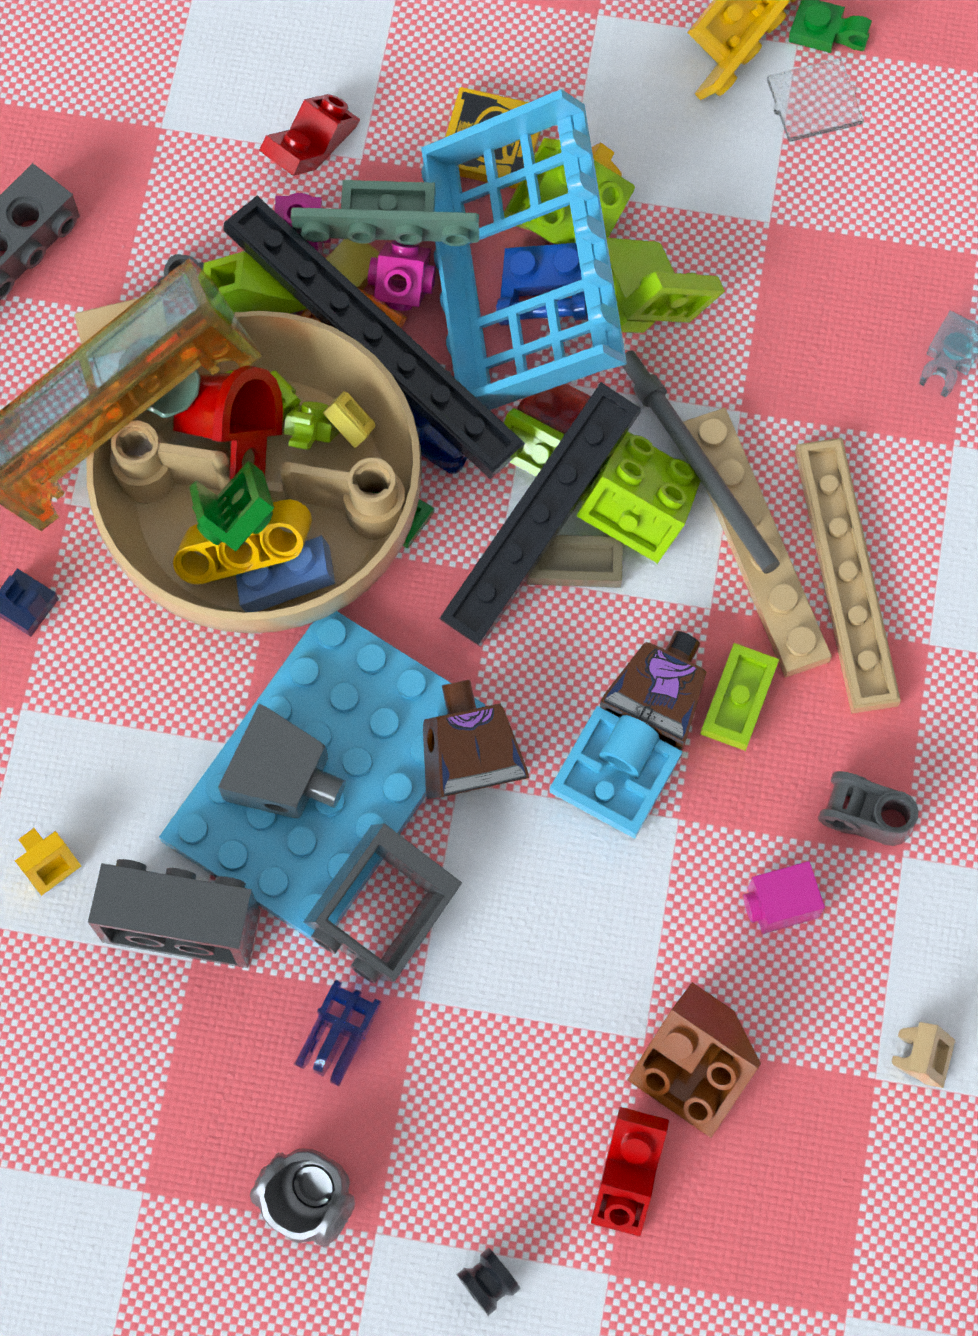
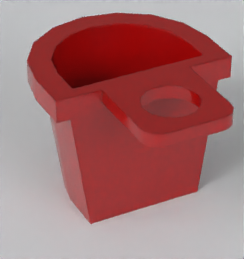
[173,365,283,481]

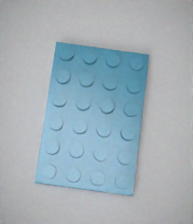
[159,611,485,946]

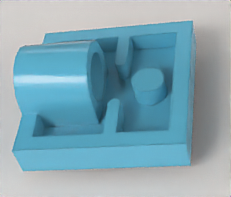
[550,706,683,839]

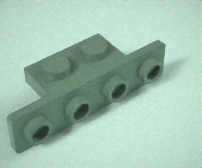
[291,180,480,246]

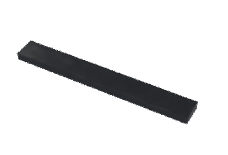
[223,195,525,480]

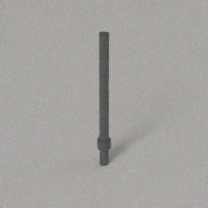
[622,350,780,574]

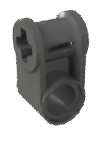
[818,771,919,846]

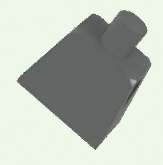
[218,704,346,818]

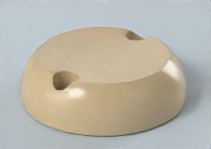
[86,311,422,633]

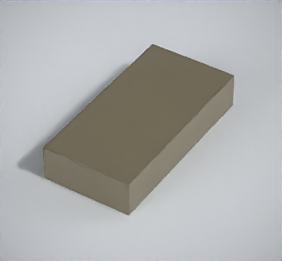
[527,535,623,588]

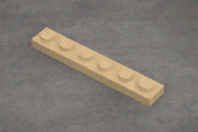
[683,407,832,678]

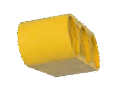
[173,499,312,584]

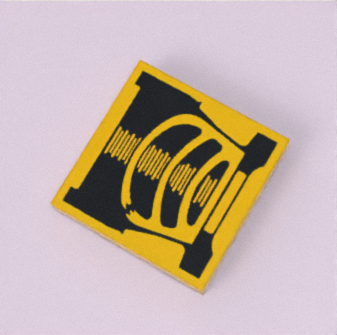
[445,87,541,189]

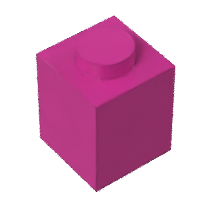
[743,861,825,934]

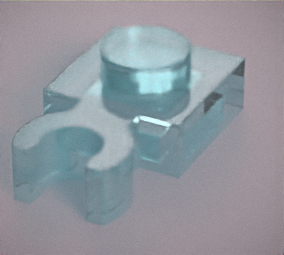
[919,310,978,397]

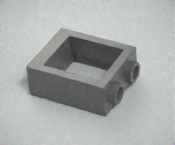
[303,823,462,983]

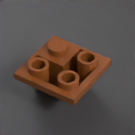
[627,982,761,1138]

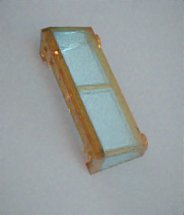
[0,258,262,531]

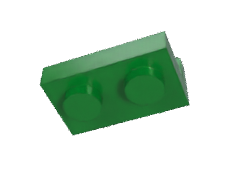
[189,460,274,551]

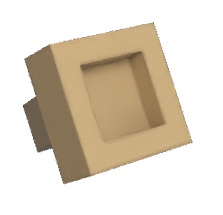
[892,1022,955,1088]

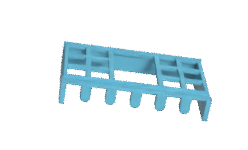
[421,89,627,410]

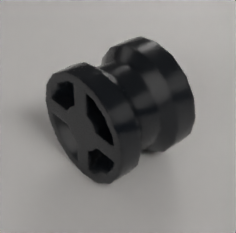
[456,1248,521,1316]

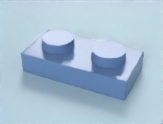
[236,535,336,612]

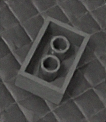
[88,859,260,968]

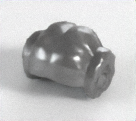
[250,1148,355,1247]

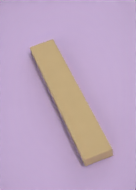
[795,438,901,714]

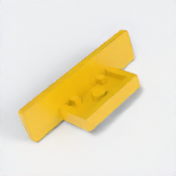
[687,0,796,100]

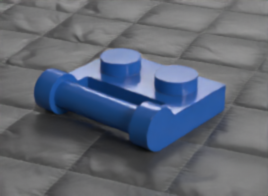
[496,243,588,326]

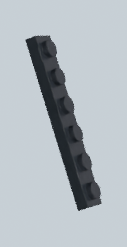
[439,382,641,647]

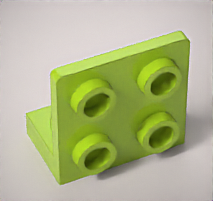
[504,138,635,244]
[606,238,725,323]
[576,432,701,564]

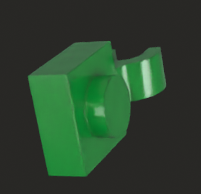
[789,0,872,53]

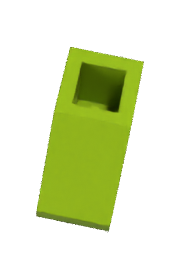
[200,251,307,316]

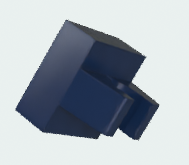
[0,568,59,636]

